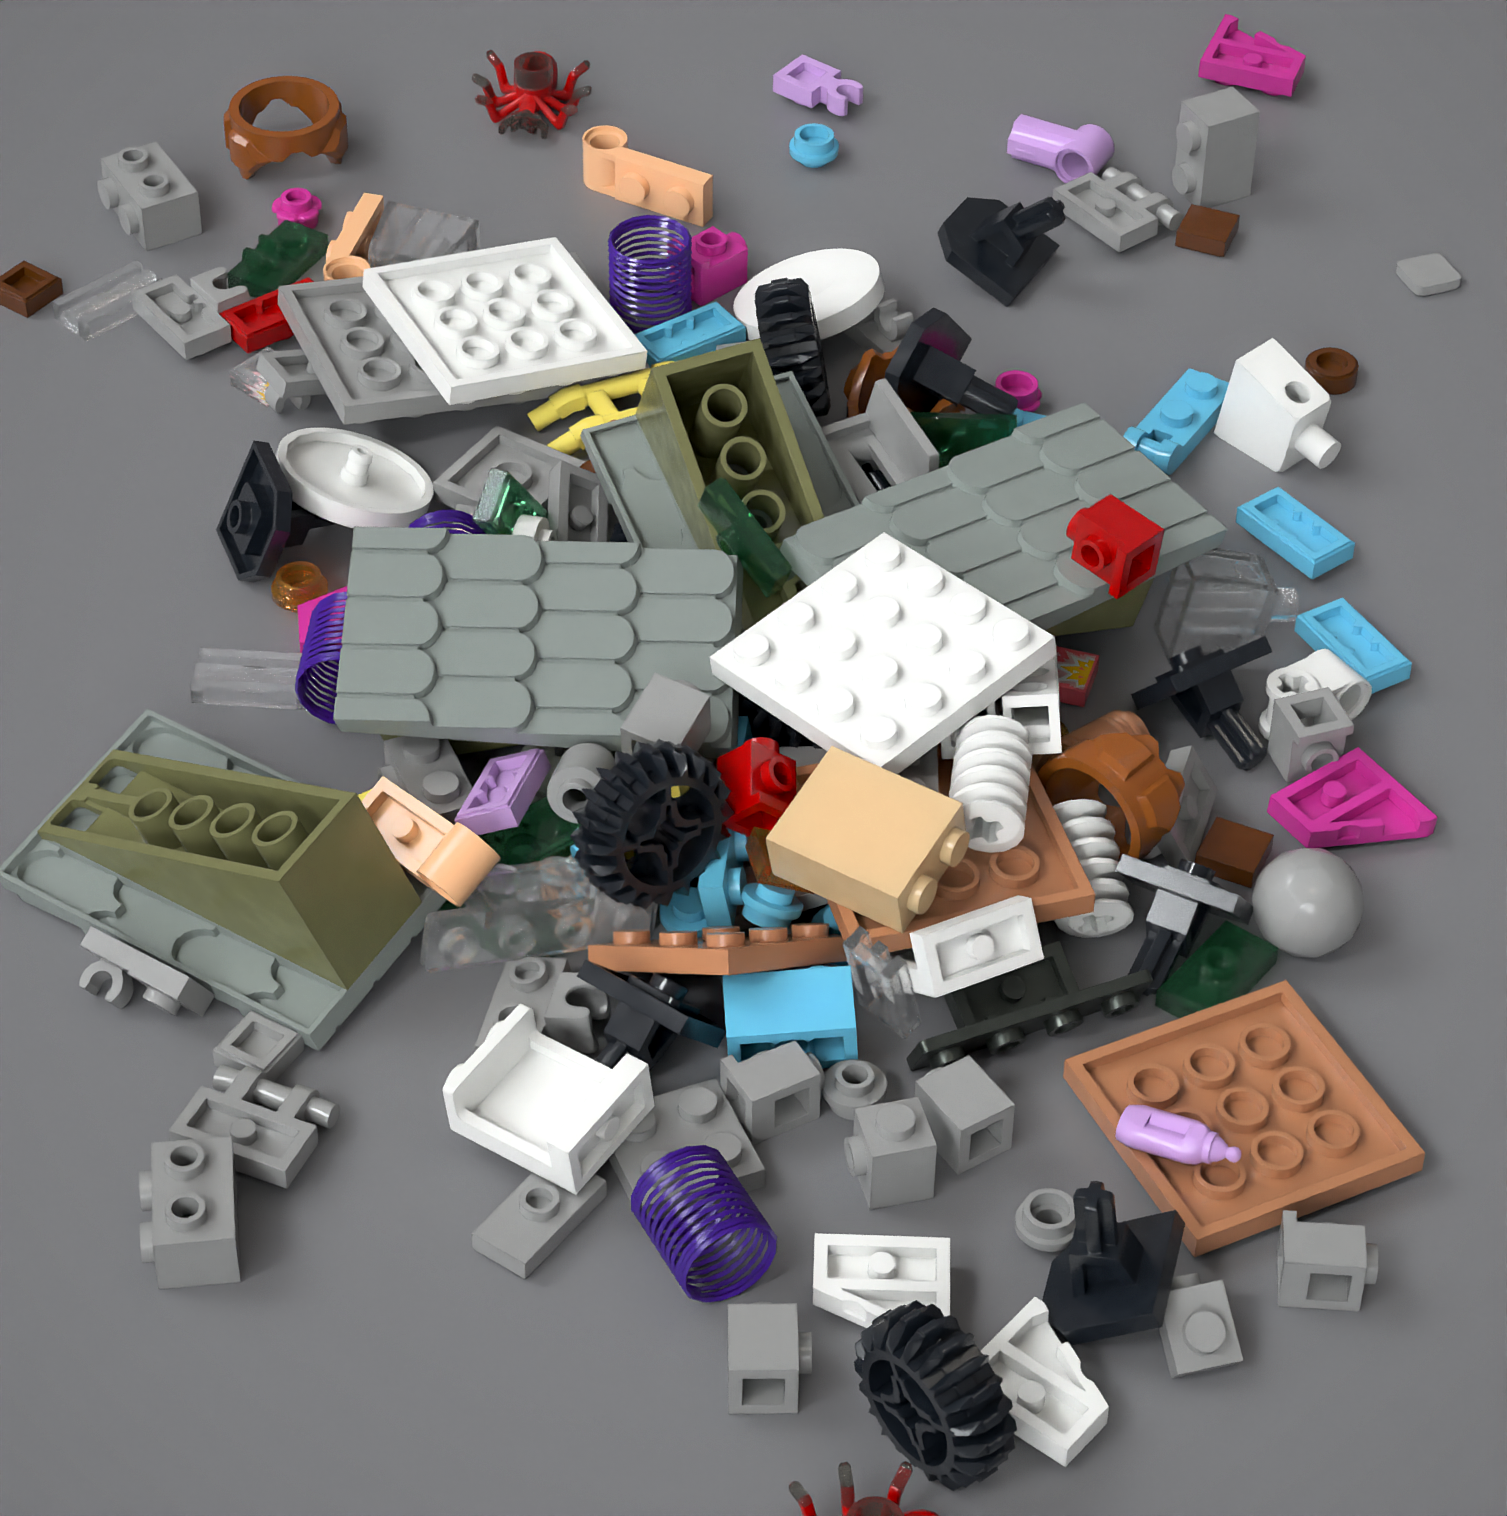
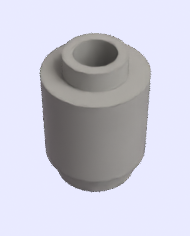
[547,743,615,823]

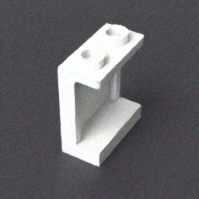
[858,895,1044,998]
[442,1004,655,1195]

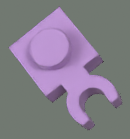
[773,54,863,116]

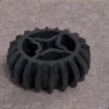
[754,277,831,418]
[570,739,735,909]
[854,1300,1017,1491]

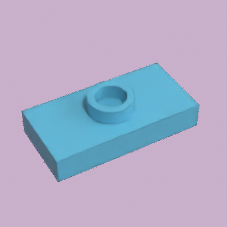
[634,301,746,368]
[1236,487,1355,579]
[1294,597,1412,694]

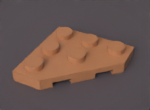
[588,923,856,975]

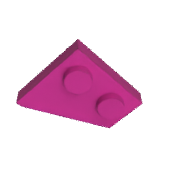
[1198,14,1306,97]
[1267,747,1438,848]

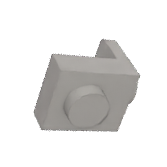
[1159,1273,1243,1378]

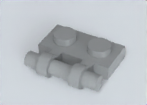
[1053,167,1184,253]
[168,1064,340,1189]

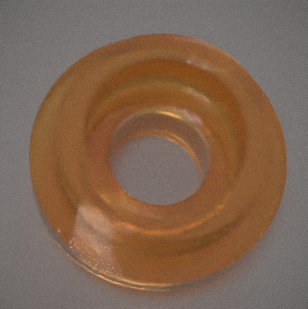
[271,561,329,613]

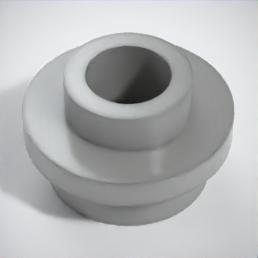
[822,1059,887,1120]
[1015,1188,1076,1252]

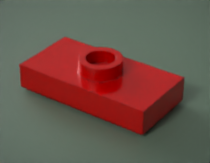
[219,277,314,354]

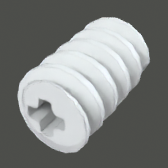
[949,715,1033,853]
[1053,799,1134,938]

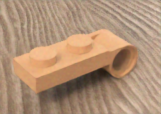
[582,125,713,227]
[323,193,386,281]
[361,776,501,908]

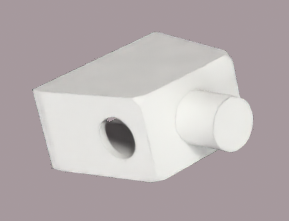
[1214,338,1341,472]

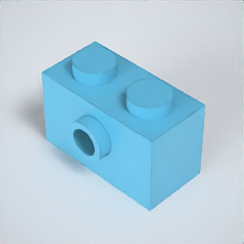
[722,965,858,1068]

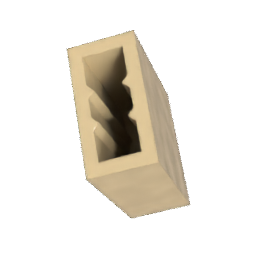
[766,746,970,933]

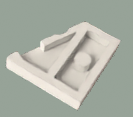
[813,1233,950,1328]
[981,1297,1109,1467]

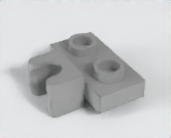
[131,267,250,360]
[475,956,611,1053]

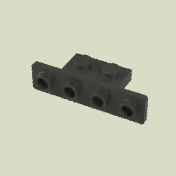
[906,941,1153,1071]

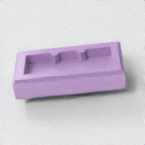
[454,748,551,835]

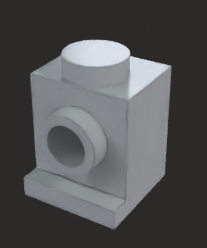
[1267,687,1354,783]
[720,1040,825,1145]
[1276,1210,1378,1311]

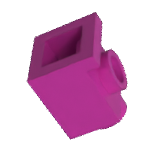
[667,226,748,307]

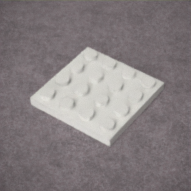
[362,237,648,405]
[709,532,1056,774]

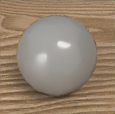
[1252,848,1364,958]

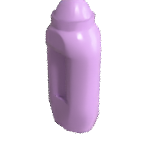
[1115,1105,1241,1165]

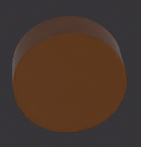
[1304,347,1359,395]

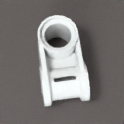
[1258,648,1372,740]

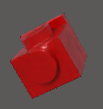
[1066,494,1165,600]
[717,737,797,843]

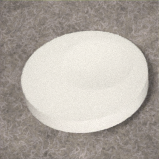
[733,248,885,341]
[275,428,434,528]

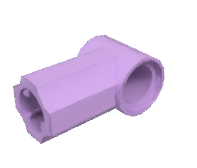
[1007,114,1114,183]

